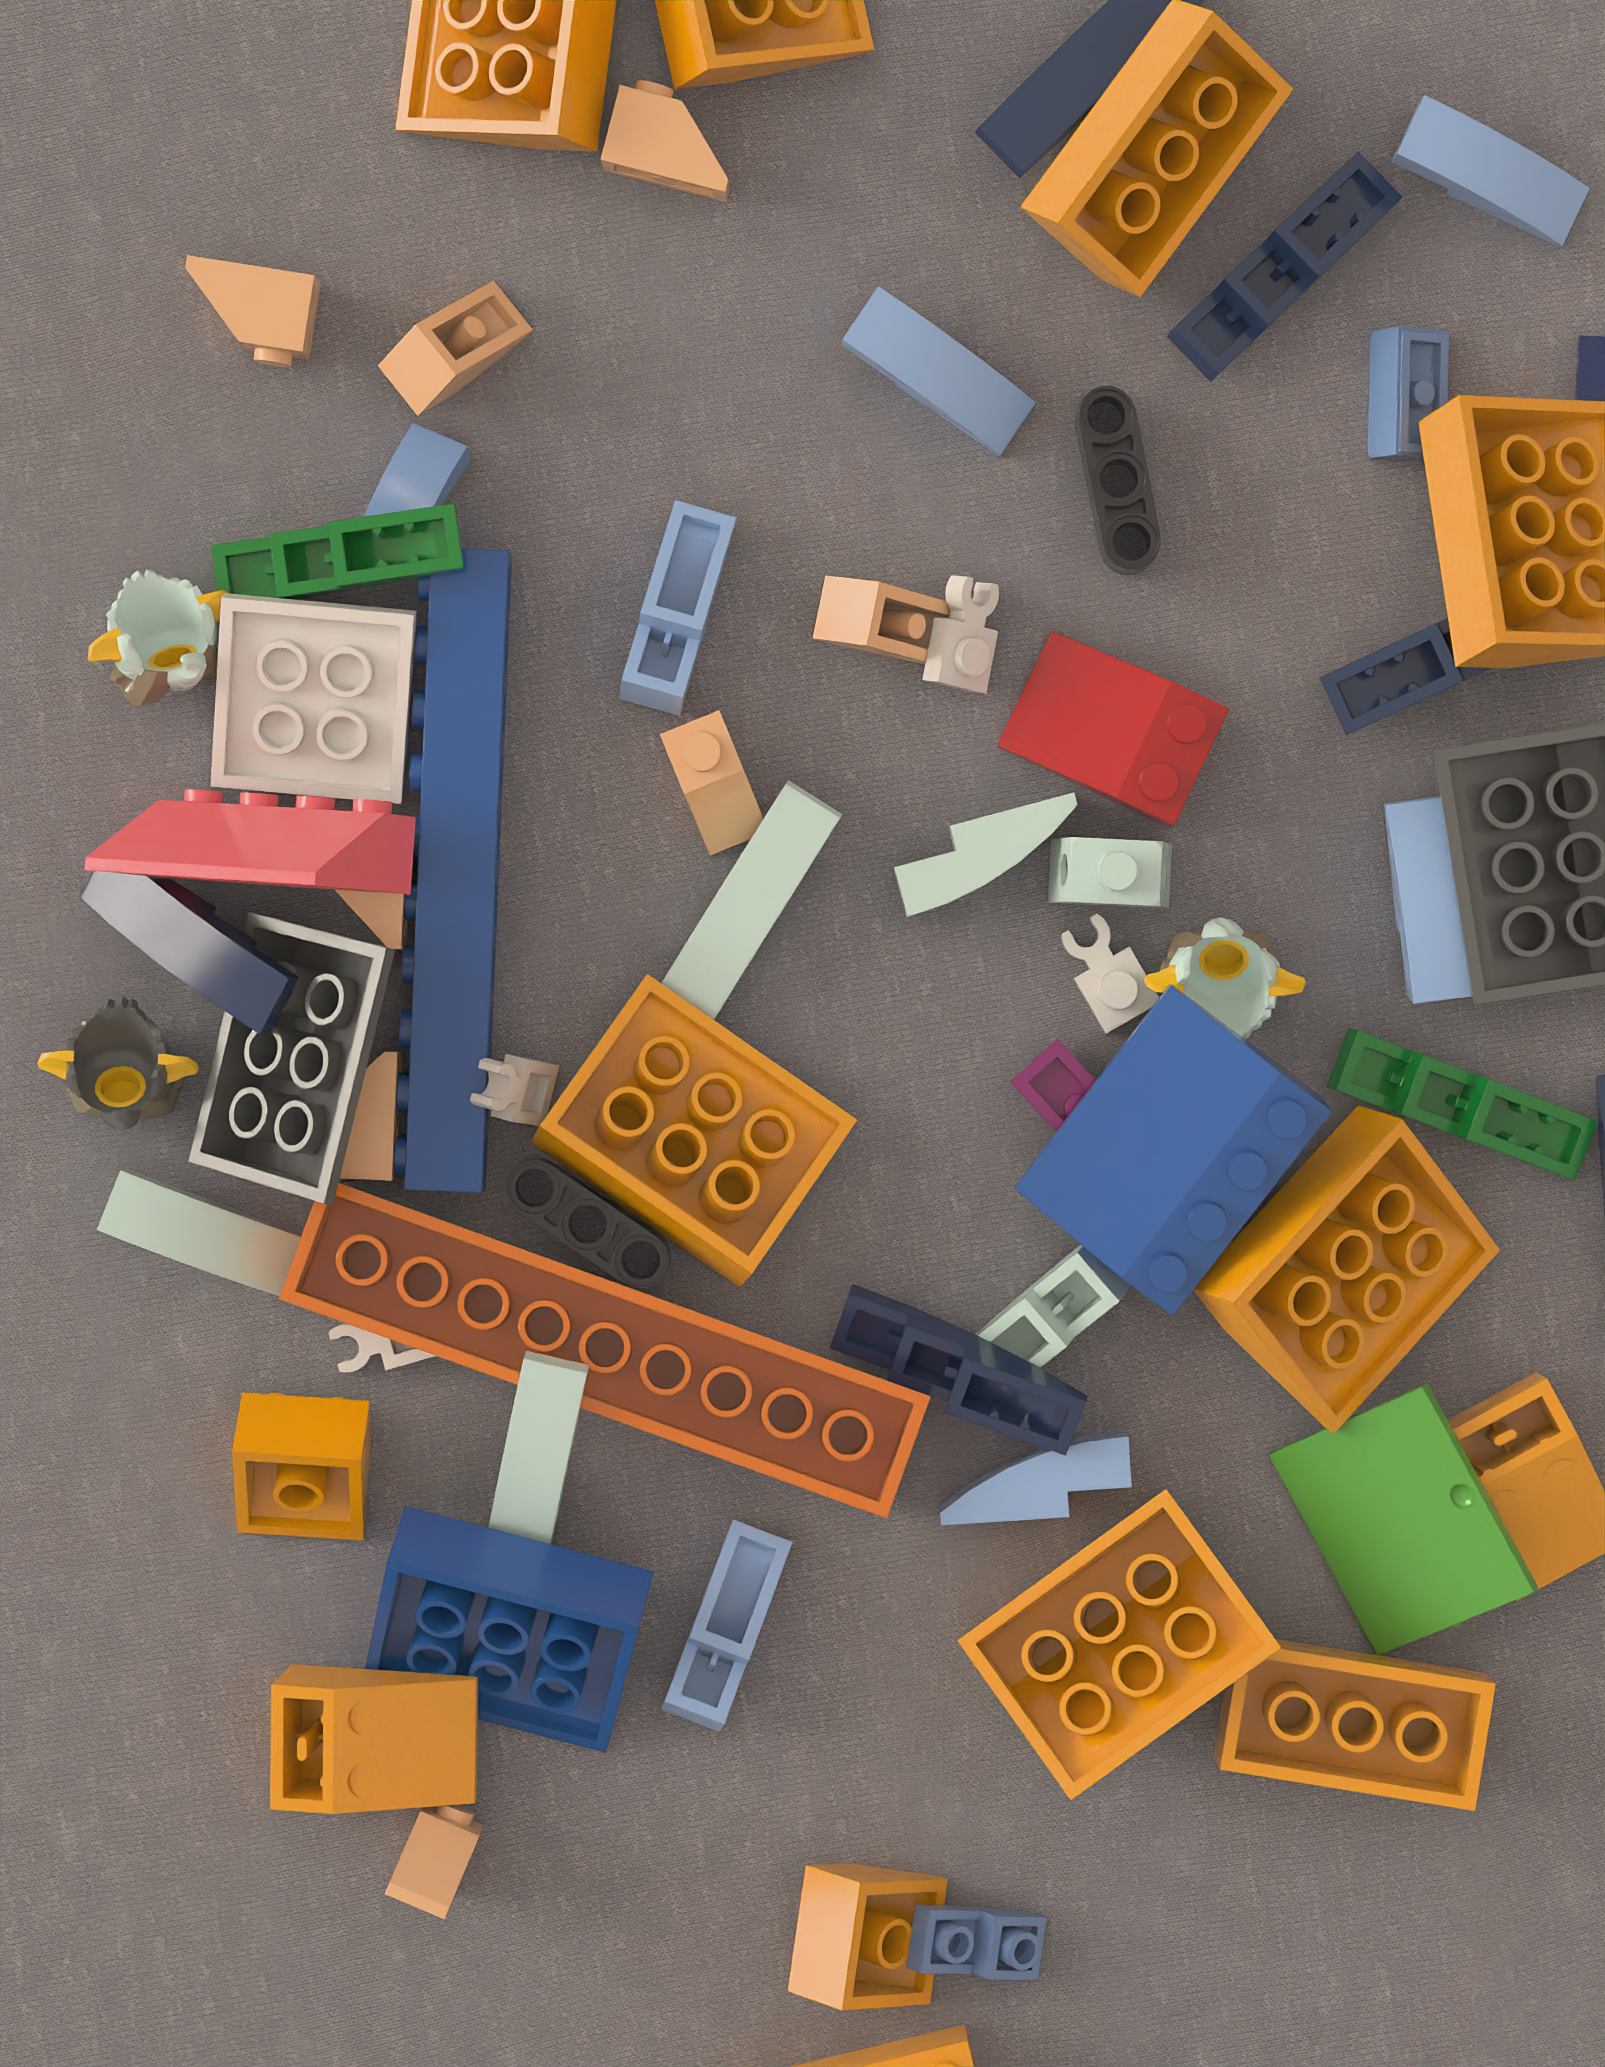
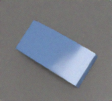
[364,423,471,517]
[907,1904,1047,1980]

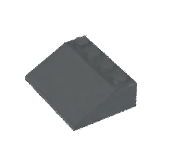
[1433,723,1605,1006]
[188,912,395,1205]

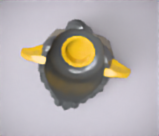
[37,995,199,1130]

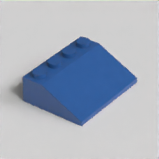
[1014,983,1332,1316]
[365,1506,654,1753]

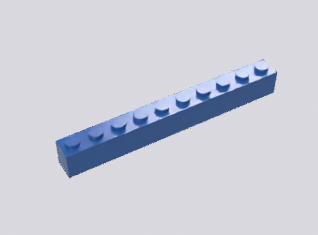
[394,548,512,1193]

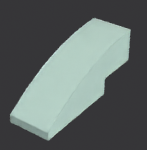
[894,793,1078,918]
[97,1168,302,1296]
[975,1245,1131,1368]

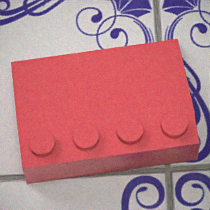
[85,789,416,895]

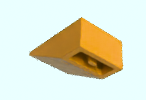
[1448,1372,1605,1601]
[270,1664,478,1814]

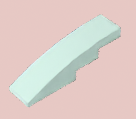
[661,780,843,1020]
[488,1351,589,1544]

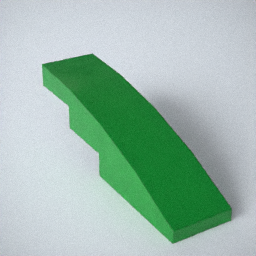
[211,503,465,600]
[1326,1027,1597,1180]

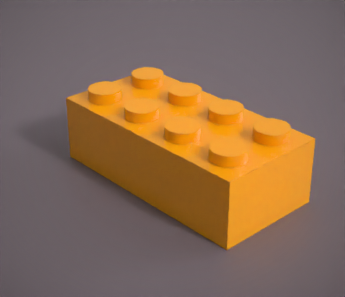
[1020,0,1293,297]
[1214,1639,1496,1811]

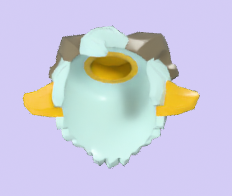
[88,569,231,707]
[1144,917,1306,1039]

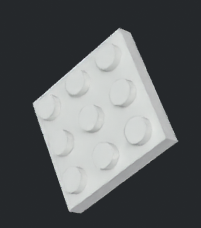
[210,593,417,804]

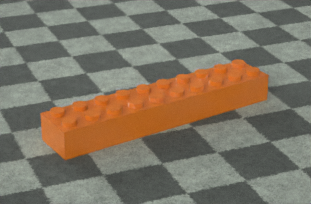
[279,1183,931,1518]

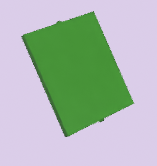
[1269,1383,1538,1655]

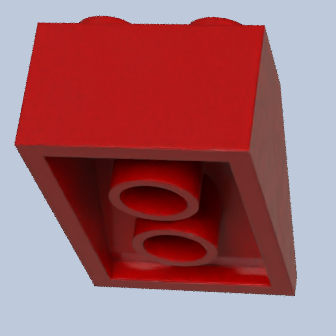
[997,631,1229,828]

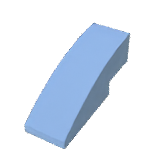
[1391,95,1589,248]
[842,286,1036,456]
[619,500,736,716]
[1384,796,1472,1004]
[939,1430,1132,1526]
[660,1519,793,1732]

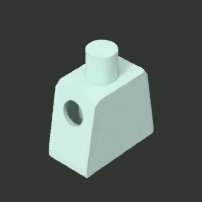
[1048,837,1172,908]

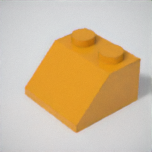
[232,1392,371,1541]
[788,1863,948,2011]

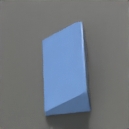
[1368,326,1449,460]

